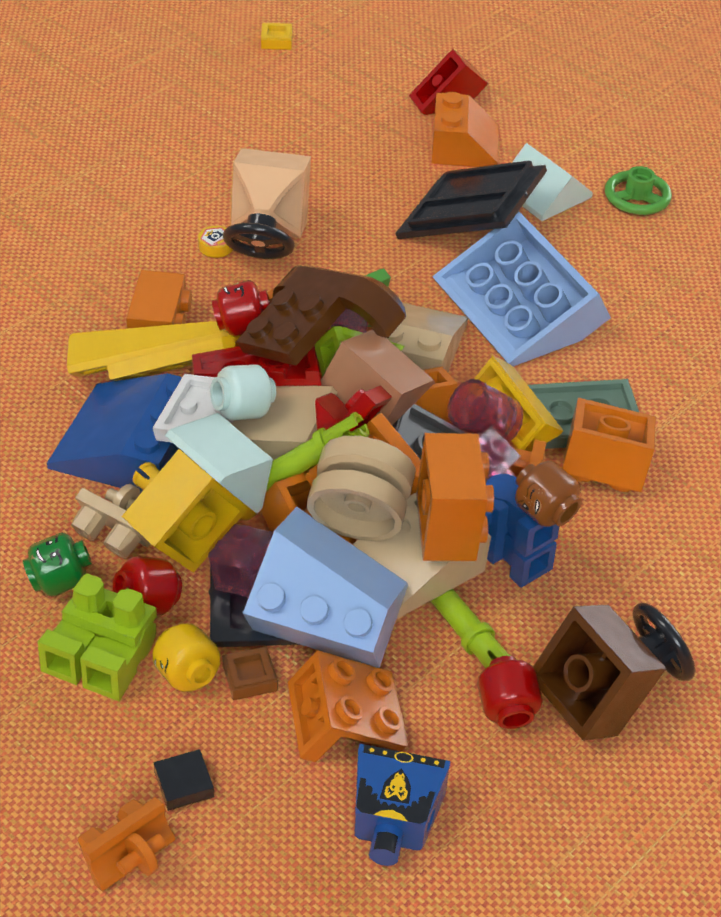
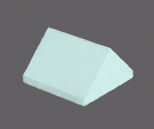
[512,143,593,221]
[165,413,273,513]

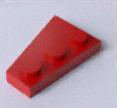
[192,346,322,386]

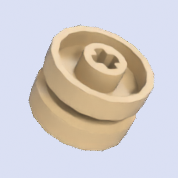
[307,436,416,541]

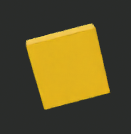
[261,23,292,50]

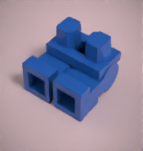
[485,474,559,588]

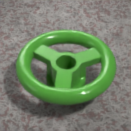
[605,166,672,215]

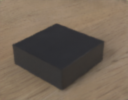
[153,749,214,811]

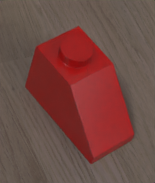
[409,49,488,115]

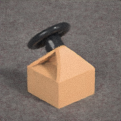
[223,148,311,259]

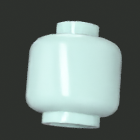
[210,364,276,420]

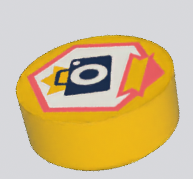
[198,226,233,258]

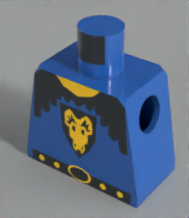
[354,744,450,866]

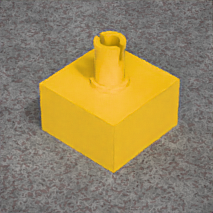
[121,449,249,573]

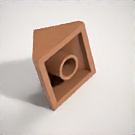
[321,330,435,425]

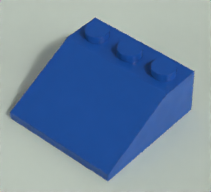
[47,373,183,493]

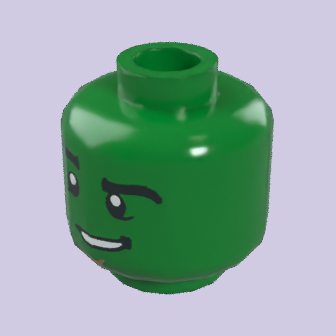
[23,532,92,596]

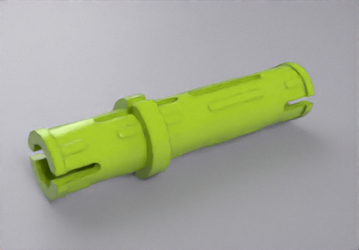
[266,412,369,492]
[430,589,511,668]

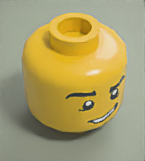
[153,623,221,692]

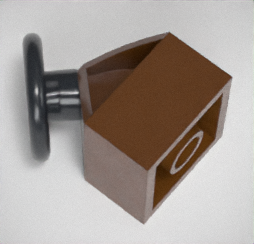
[533,603,696,741]

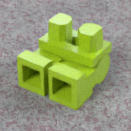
[37,573,157,701]

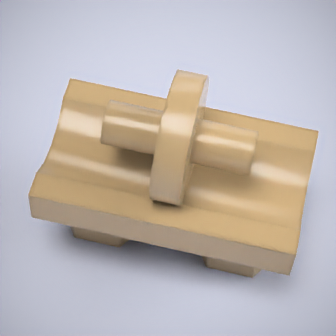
[71,484,151,559]

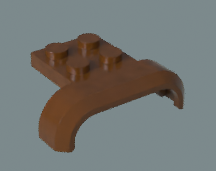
[236,266,406,366]

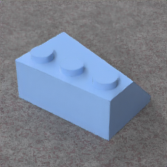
[243,507,408,668]

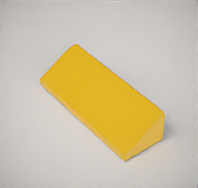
[470,355,564,452]

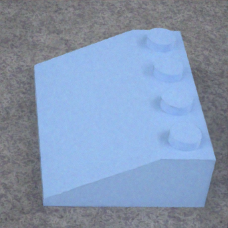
[432,211,611,367]

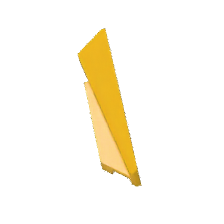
[67,321,240,381]

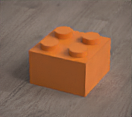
[416,433,494,561]

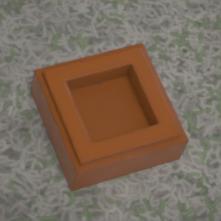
[222,646,278,700]

